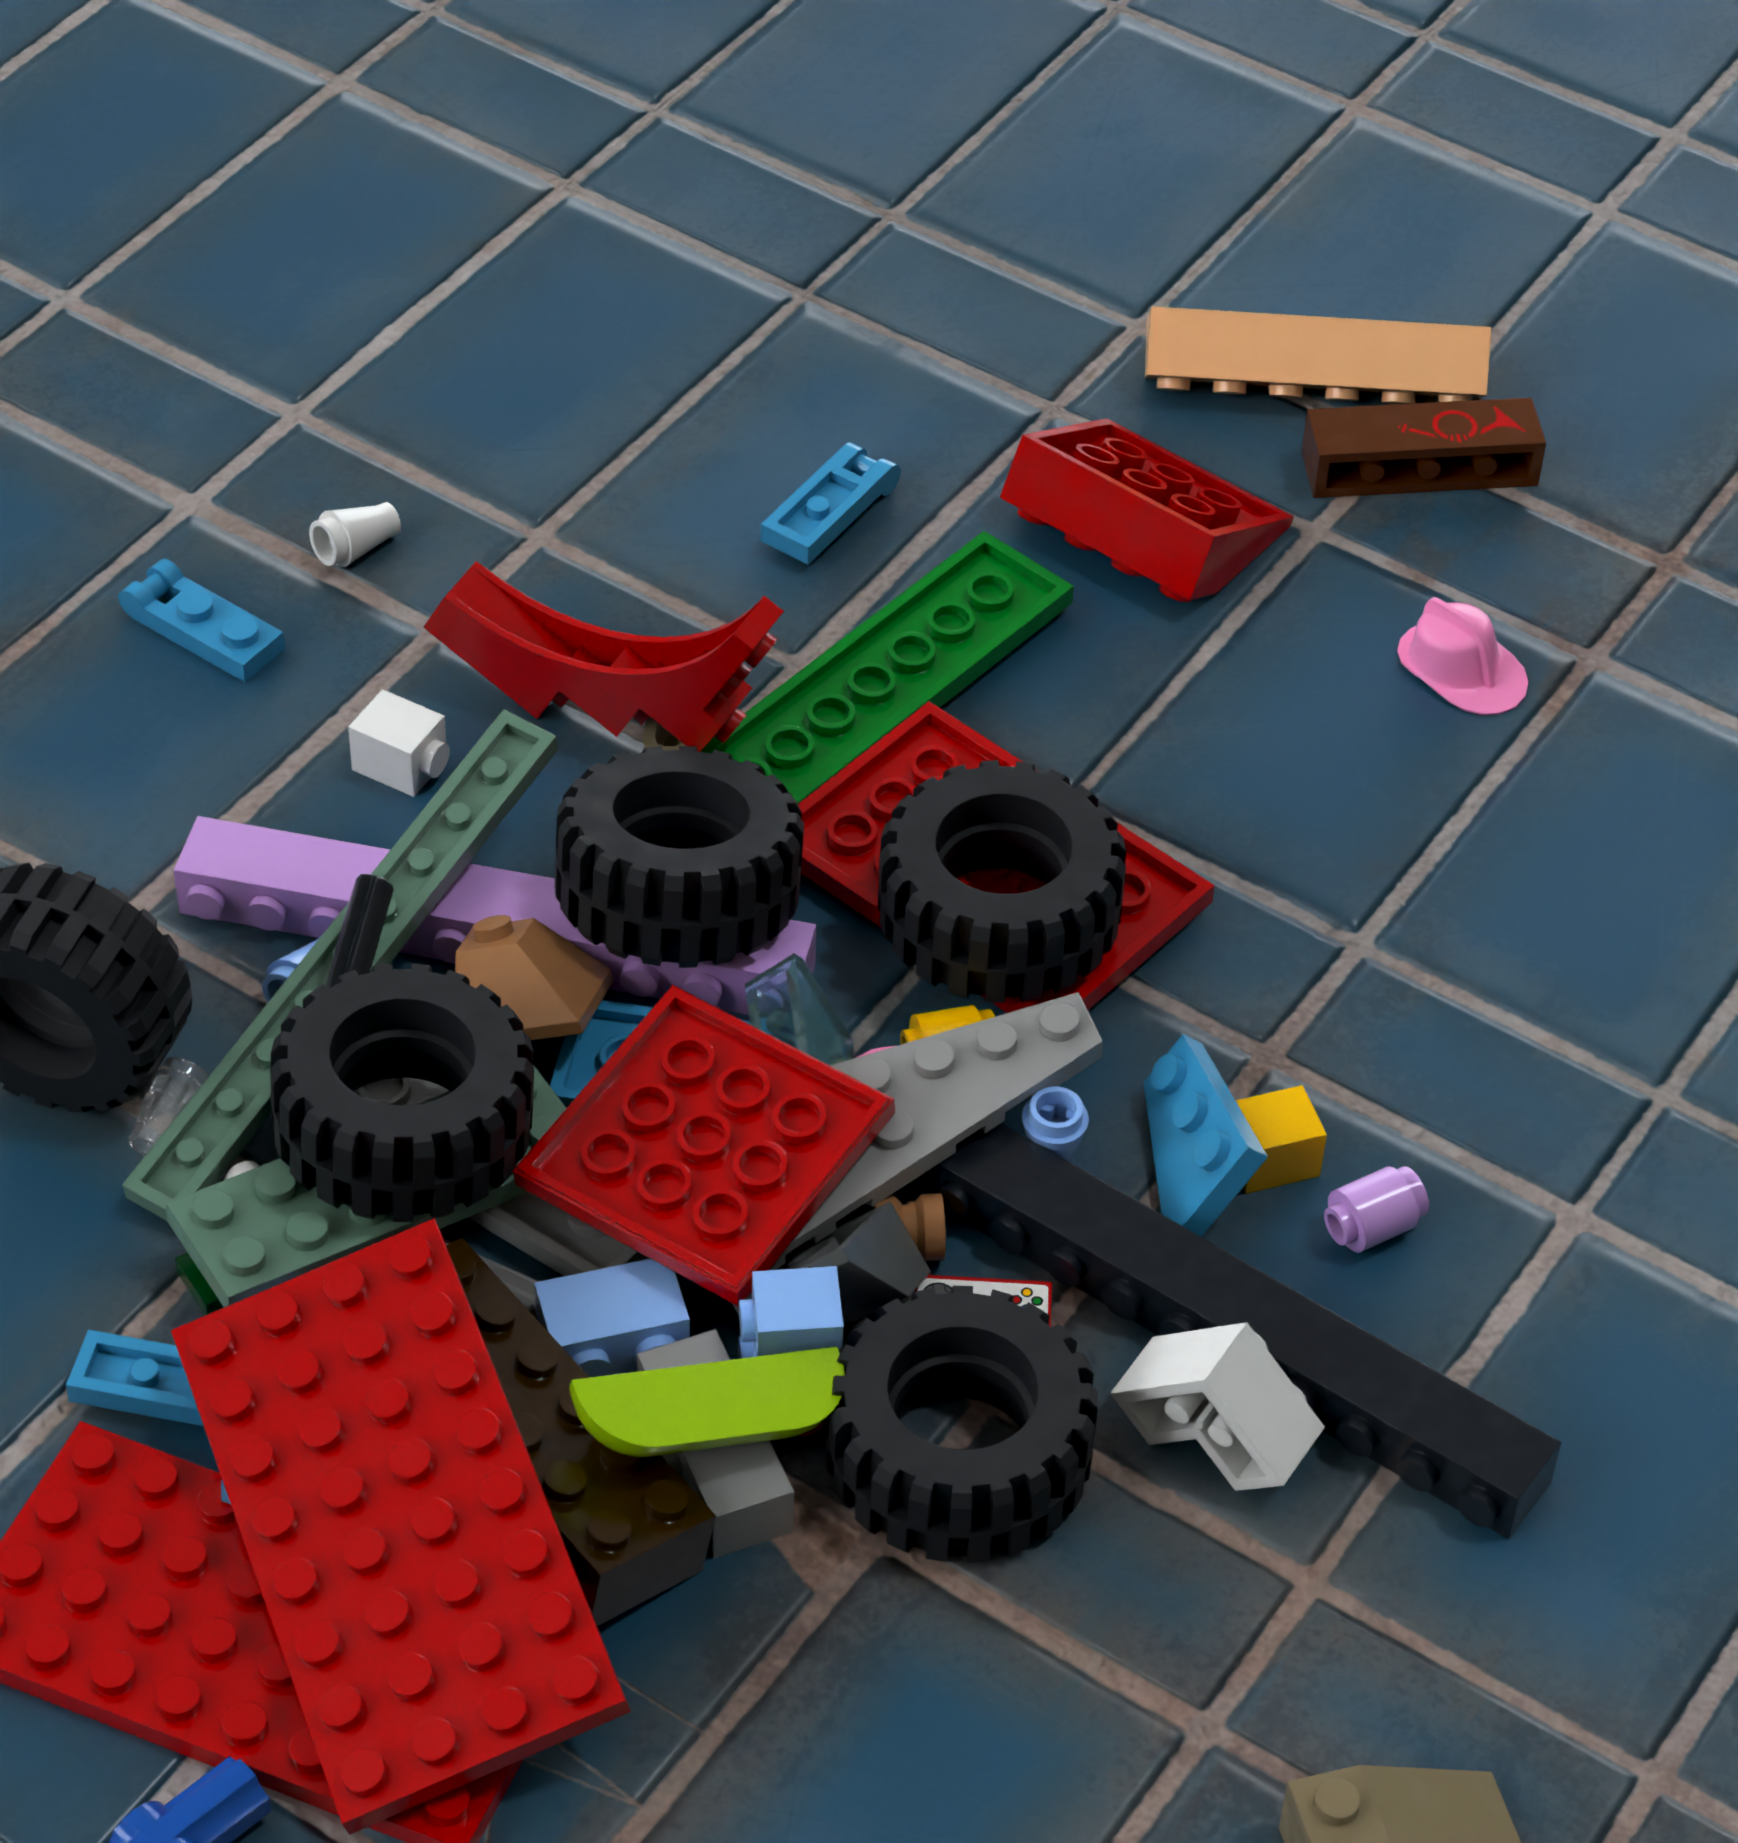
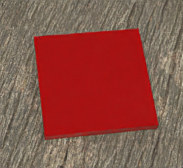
[513,985,895,1307]

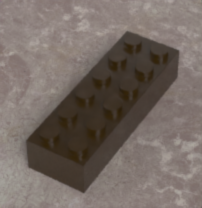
[447,1238,716,1626]

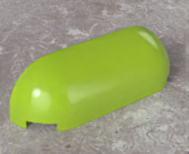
[569,1347,845,1457]

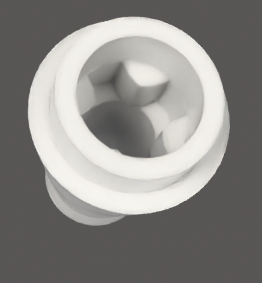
[309,502,401,567]

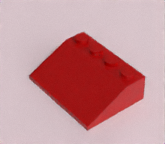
[999,418,1294,602]

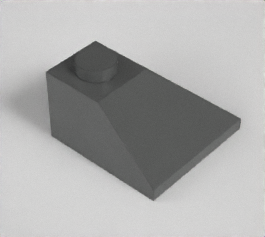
[732,1201,931,1323]

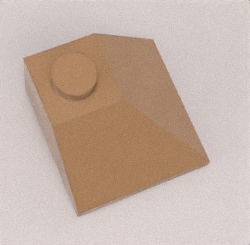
[455,915,614,1040]

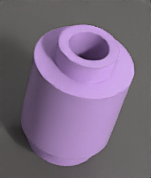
[1324,1166,1429,1253]

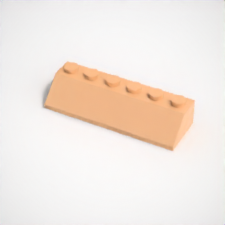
[1145,306,1491,404]

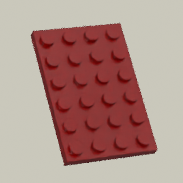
[798,701,1215,1013]

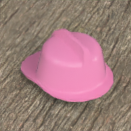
[1397,597,1529,715]

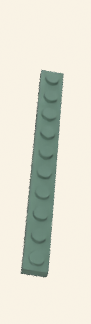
[122,709,558,1221]

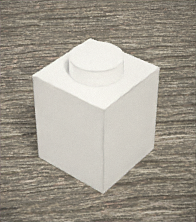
[348,689,450,797]

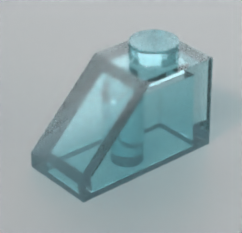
[745,953,855,1065]

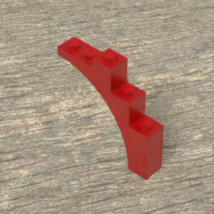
[423,561,784,752]

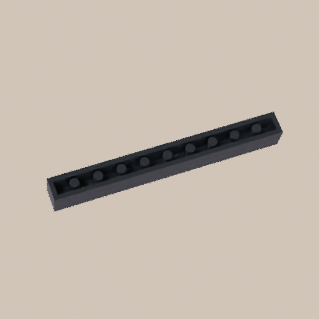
[930,1123,1562,1539]

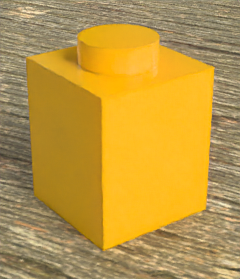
[1235,1085,1327,1194]

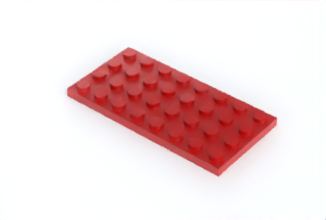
[171,1218,631,1835]
[0,1421,524,1843]

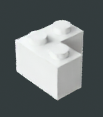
[1110,1322,1325,1491]

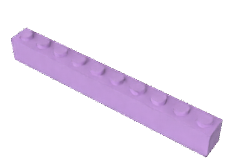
[173,816,816,1023]

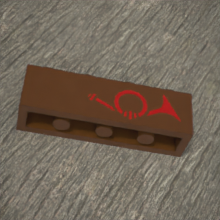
[1302,397,1546,498]

